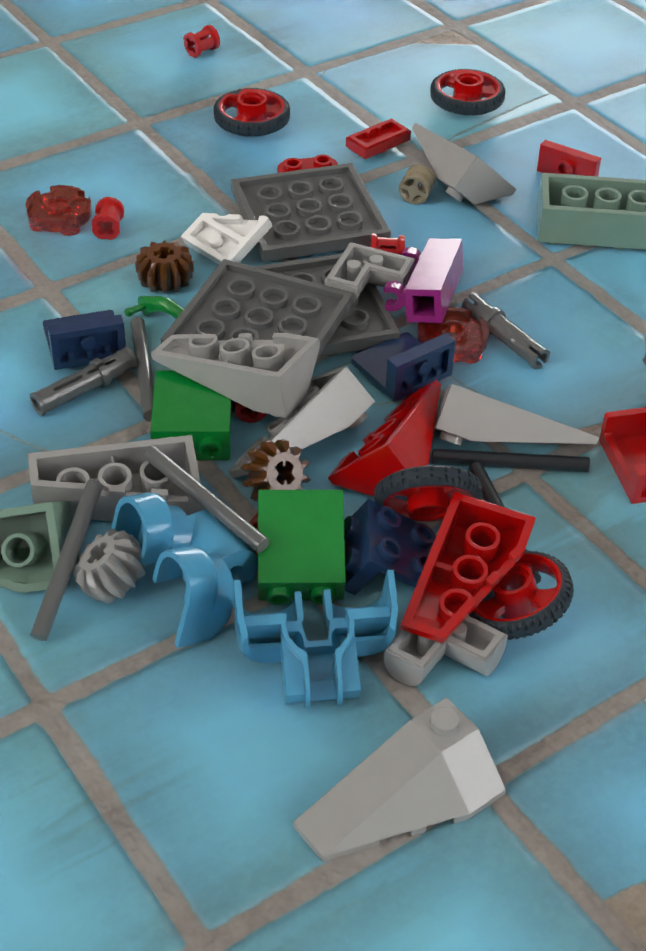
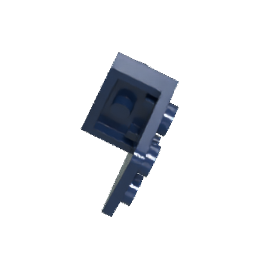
[344,499,436,595]

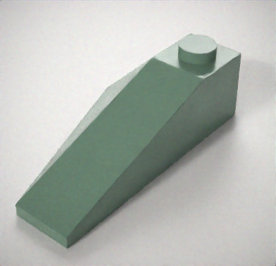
[0,501,72,593]

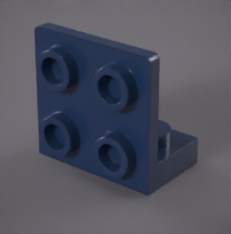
[43,310,126,370]
[351,332,456,401]

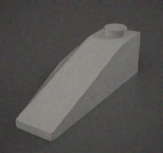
[434,384,599,446]

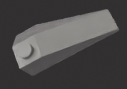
[412,123,517,205]
[151,333,320,417]
[228,366,375,478]
[293,697,506,862]

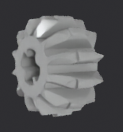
[72,529,146,604]

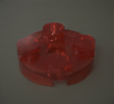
[25,185,92,236]
[417,307,489,364]

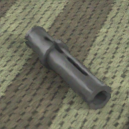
[461,293,550,369]
[29,347,138,416]

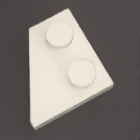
[181,213,273,264]

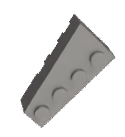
[28,435,204,521]

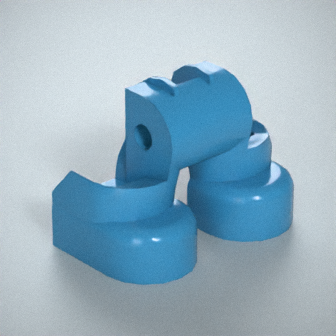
[111,492,258,648]
[234,570,399,708]

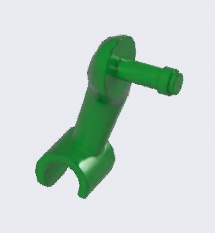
[124,296,184,319]

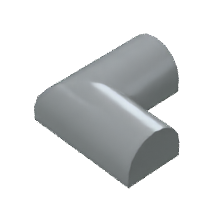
[324,242,415,304]
[384,616,508,686]

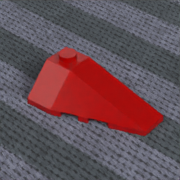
[328,379,441,496]
[400,492,536,644]

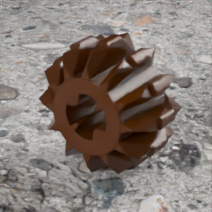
[135,240,194,294]
[240,439,312,501]

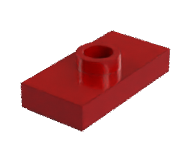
[346,118,411,159]
[536,140,601,177]

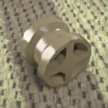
[399,164,436,205]

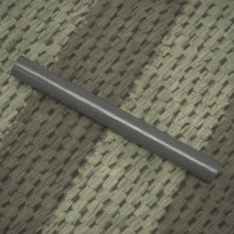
[131,317,154,421]
[144,446,269,553]
[30,480,103,641]

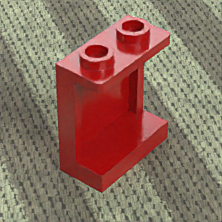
[599,407,646,504]

